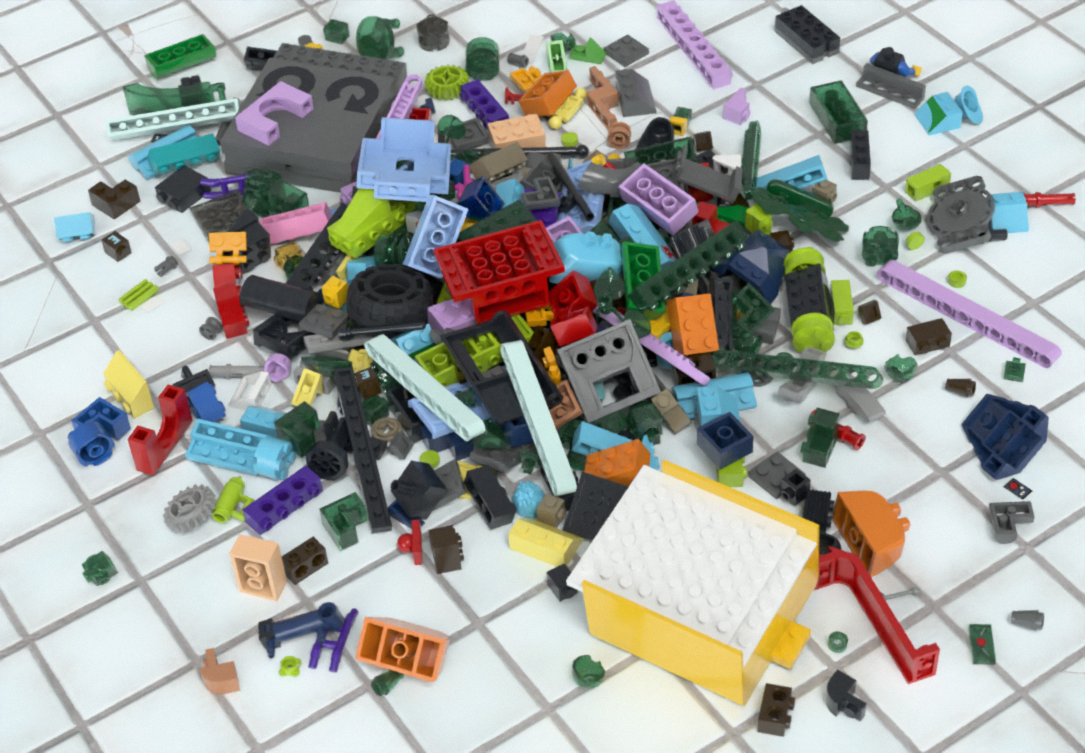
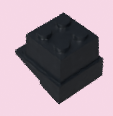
[223,208,271,274]

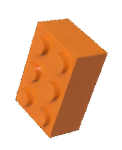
[518,70,577,117]
[667,294,719,356]
[584,439,651,487]

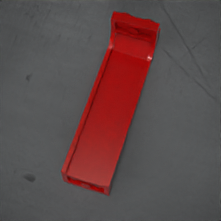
[814,546,940,685]

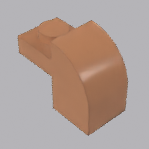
[199,648,240,694]

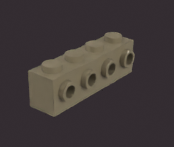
[469,142,528,184]

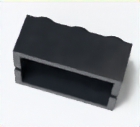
[386,384,425,443]

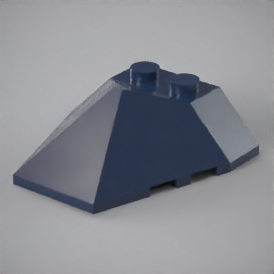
[707,229,790,306]
[961,393,1049,480]

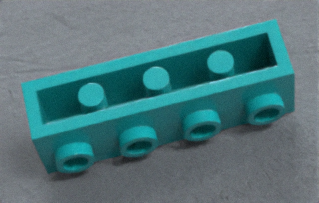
[147,133,221,175]

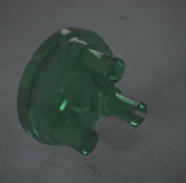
[356,16,404,60]

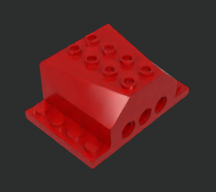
[433,220,565,324]

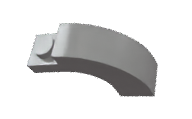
[778,346,827,403]

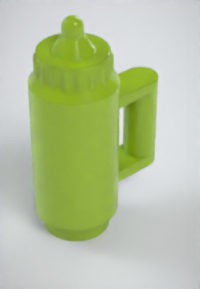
[212,476,254,523]

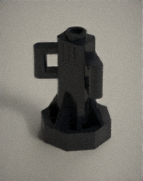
[306,411,353,481]

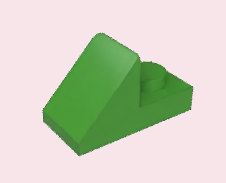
[570,37,606,65]

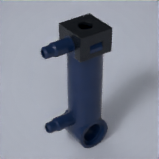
[258,602,344,658]

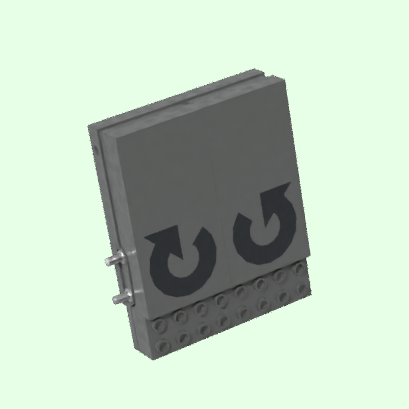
[220,43,407,193]

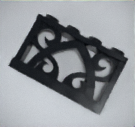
[253,314,316,360]

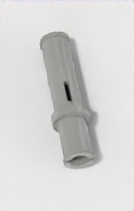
[209,364,265,379]

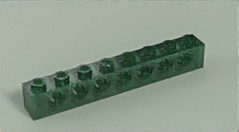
[628,220,750,314]

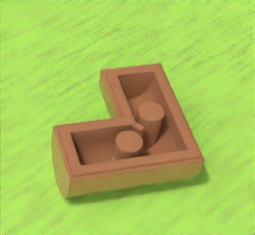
[549,379,583,430]

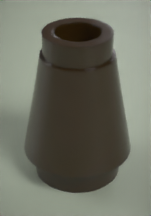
[945,378,976,398]

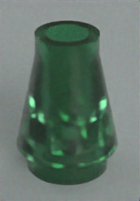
[371,670,404,696]

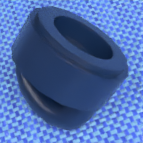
[419,97,436,114]

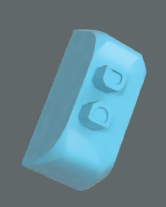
[548,231,623,284]

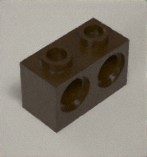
[282,536,329,585]
[757,683,796,737]

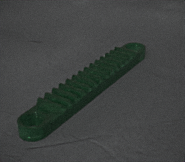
[741,120,762,200]

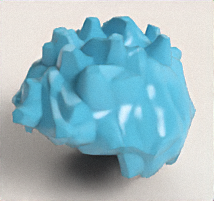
[511,481,545,519]

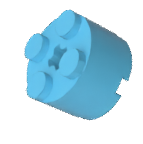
[253,436,296,480]

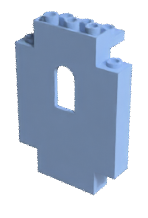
[357,117,451,202]

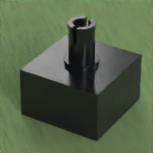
[390,460,448,520]

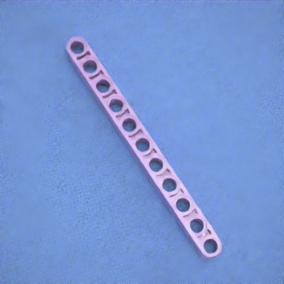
[877,260,1062,368]

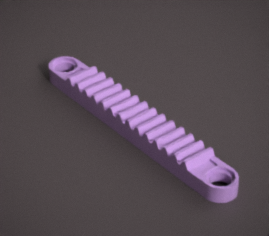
[376,74,423,139]
[592,303,711,387]

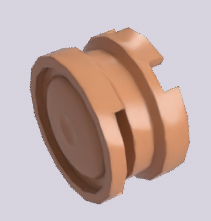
[607,122,631,149]

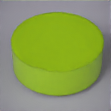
[561,132,578,147]
[906,232,925,250]
[948,270,967,288]
[420,450,440,469]

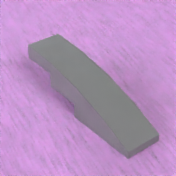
[825,367,886,421]

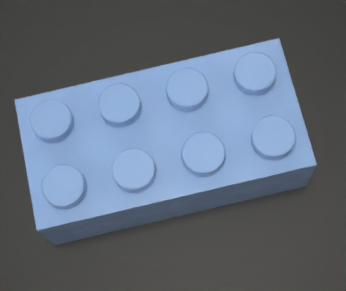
[403,195,468,279]

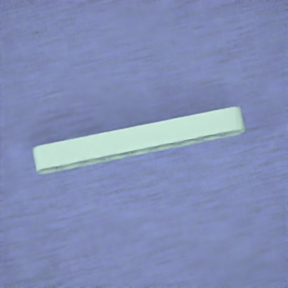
[364,334,485,441]
[501,340,577,496]

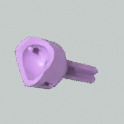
[264,340,292,382]

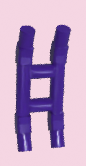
[200,169,266,200]
[308,607,359,673]

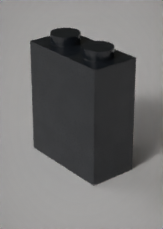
[155,165,211,213]

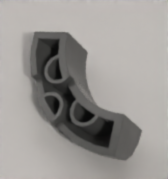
[577,162,641,197]

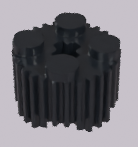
[670,225,713,262]

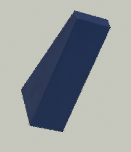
[388,500,425,529]

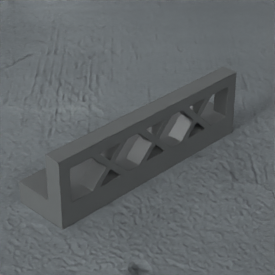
[856,63,926,109]

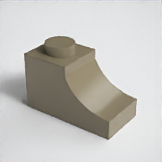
[651,388,692,434]

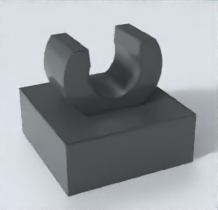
[387,431,413,460]

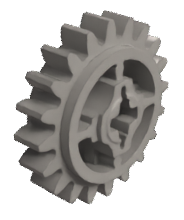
[163,484,217,533]

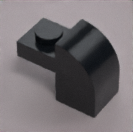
[826,669,867,722]

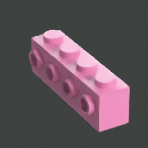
[259,202,332,245]

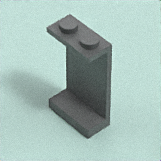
[673,145,743,202]

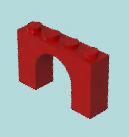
[127,384,193,476]

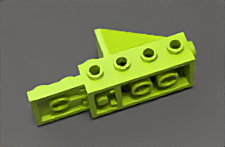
[327,188,432,259]
[415,314,534,387]

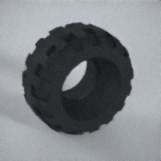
[347,264,433,339]

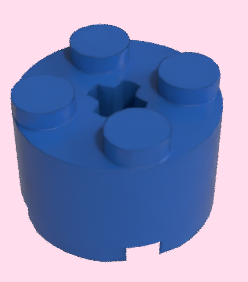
[67,419,115,467]

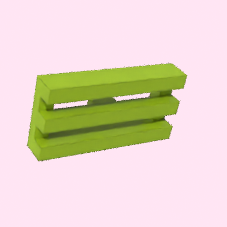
[119,279,159,311]

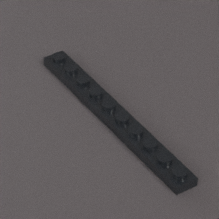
[333,367,392,533]

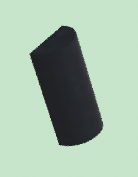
[239,275,323,321]

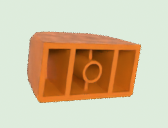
[832,490,910,577]
[355,617,450,682]

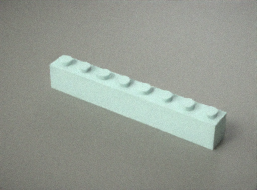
[105,98,241,141]

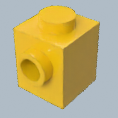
[322,276,348,309]

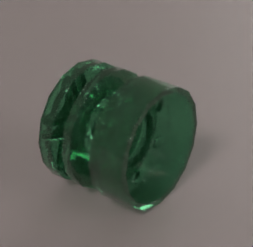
[465,37,499,81]
[242,168,282,211]
[374,232,414,267]

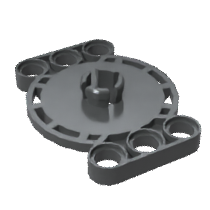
[927,176,995,253]

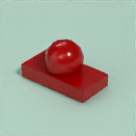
[397,520,423,565]

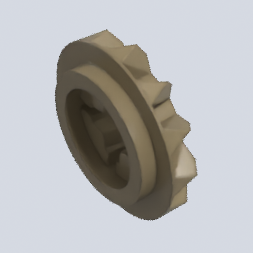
[371,417,402,441]

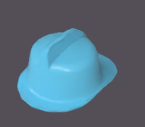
[955,85,983,124]

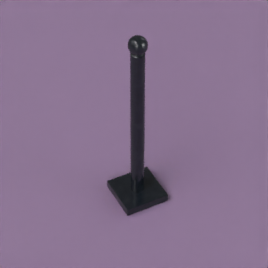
[438,130,589,160]

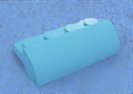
[128,125,197,180]
[671,372,757,421]
[185,418,269,477]

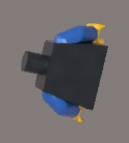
[869,47,922,78]

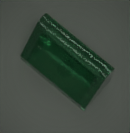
[471,418,508,449]

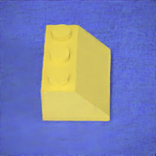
[103,350,154,419]
[508,517,583,567]

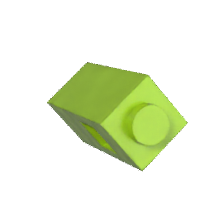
[905,164,951,202]
[830,280,854,325]

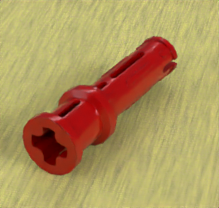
[1023,192,1076,208]
[809,409,866,450]

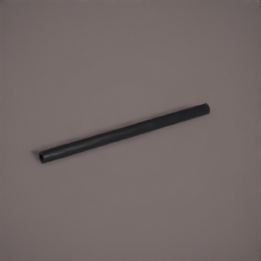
[547,152,594,221]

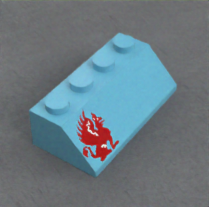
[609,204,680,273]

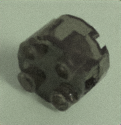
[416,14,450,52]

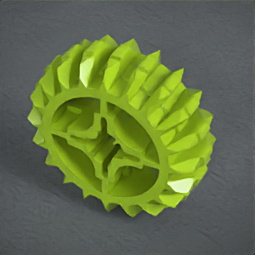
[425,64,469,101]

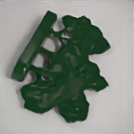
[750,179,849,242]

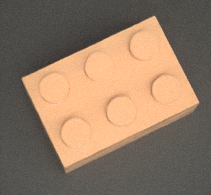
[488,114,546,148]
[229,534,287,601]

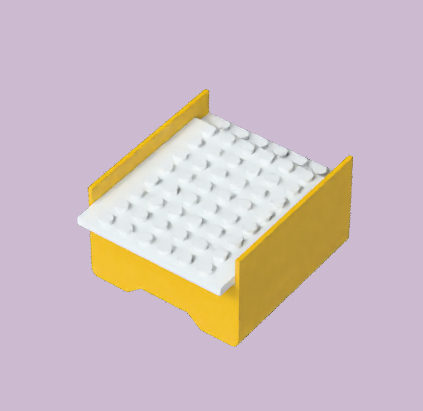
[566,460,819,706]

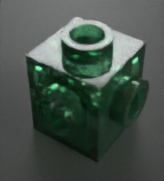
[81,551,119,586]

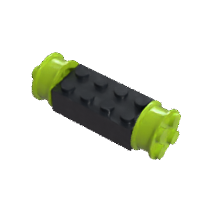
[784,247,835,353]

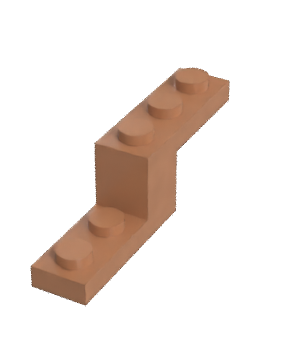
[587,66,620,130]

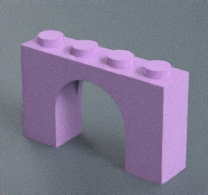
[235,81,314,146]

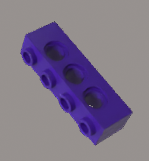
[460,79,509,129]
[242,465,323,535]

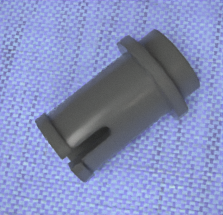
[507,53,529,68]
[154,256,178,277]

